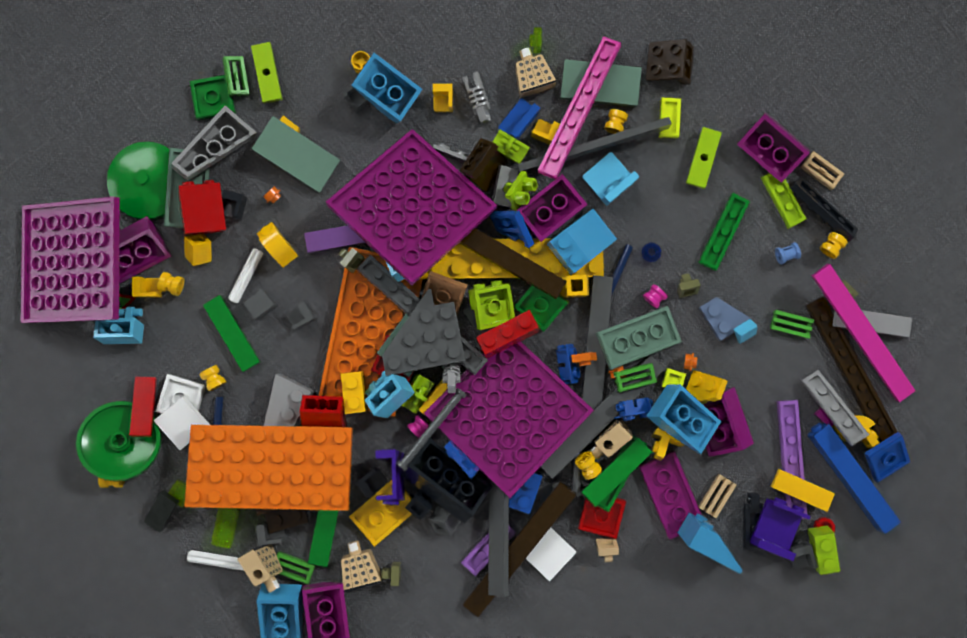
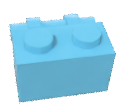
[93,307,144,344]
[365,370,415,418]

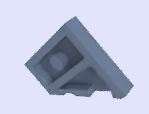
[699,297,752,341]

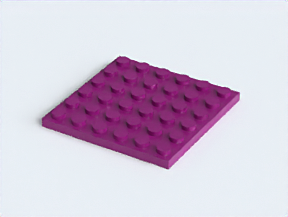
[326,129,497,285]
[21,197,120,323]
[424,342,594,498]

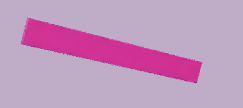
[538,36,621,180]
[811,264,915,402]

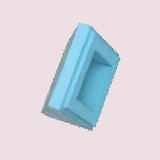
[733,319,758,344]

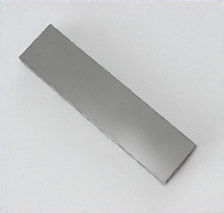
[833,310,912,337]
[801,370,869,447]

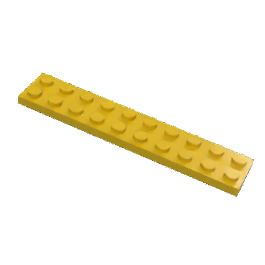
[420,238,604,280]

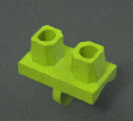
[492,130,530,164]
[503,171,538,210]
[401,373,435,414]

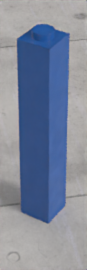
[807,423,901,534]

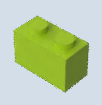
[807,525,840,575]

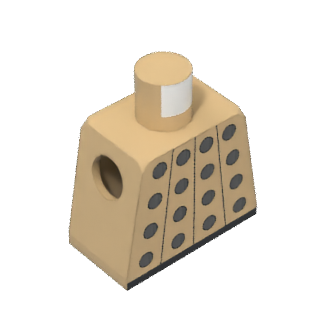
[515,48,556,99]
[589,418,633,460]
[341,540,382,592]
[237,544,282,593]

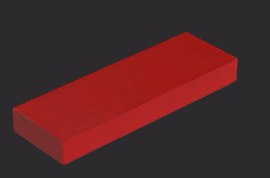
[129,377,157,437]

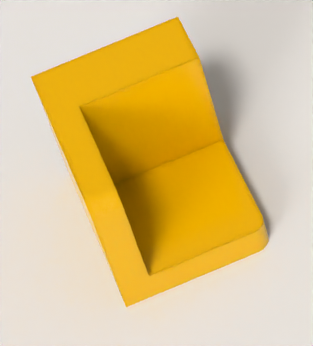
[433,84,453,112]
[531,119,560,145]
[184,234,212,266]
[132,277,162,298]

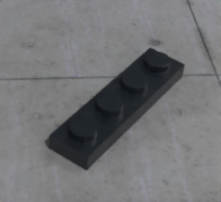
[790,176,858,242]

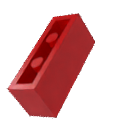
[476,310,539,359]

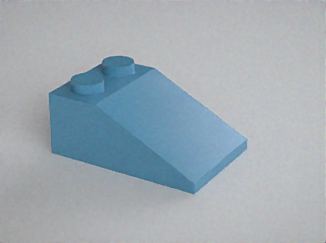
[351,53,422,124]
[547,209,617,275]
[646,384,721,454]
[677,512,743,574]
[257,584,303,638]

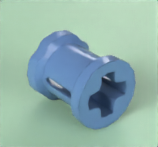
[775,242,801,265]

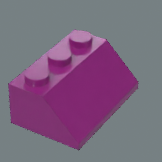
[737,112,810,183]
[517,174,588,242]
[119,216,171,284]
[703,387,754,457]
[302,582,350,638]

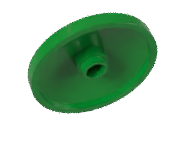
[107,141,169,220]
[76,401,161,482]

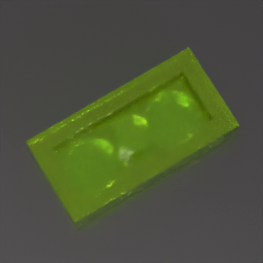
[211,508,240,549]

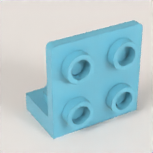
[582,152,639,206]

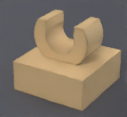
[596,538,619,562]

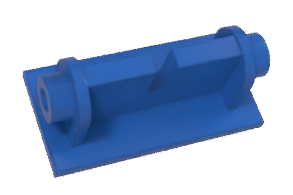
[556,344,580,384]
[614,397,653,421]

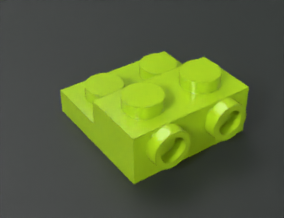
[468,280,515,330]

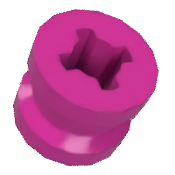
[643,284,668,309]
[407,415,429,438]

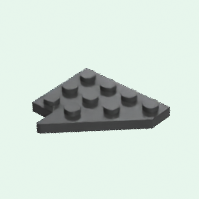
[382,289,465,376]

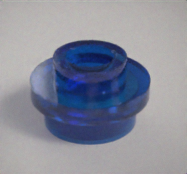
[641,243,661,262]

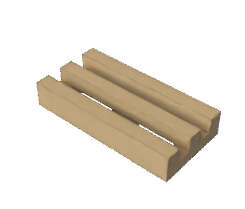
[800,151,844,190]
[698,474,736,518]

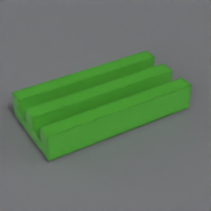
[222,56,250,97]
[770,310,814,339]
[613,363,657,392]
[277,551,316,585]

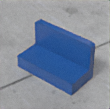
[498,98,540,140]

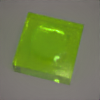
[529,27,542,53]
[168,479,186,507]

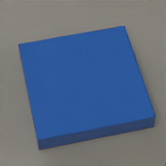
[865,432,910,483]

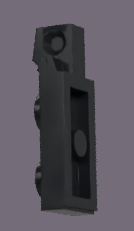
[743,493,763,549]

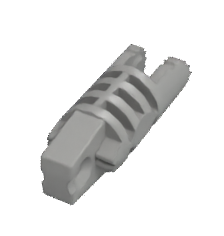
[462,71,491,123]
[443,362,461,393]

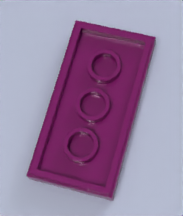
[638,451,702,540]

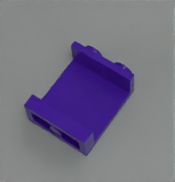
[375,449,405,505]
[750,497,811,561]

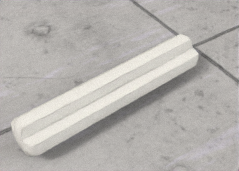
[228,248,263,303]
[187,550,243,571]

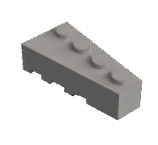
[171,106,256,181]
[264,374,315,426]

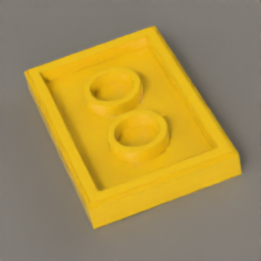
[349,480,412,547]

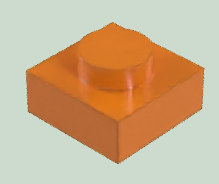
[571,352,597,366]

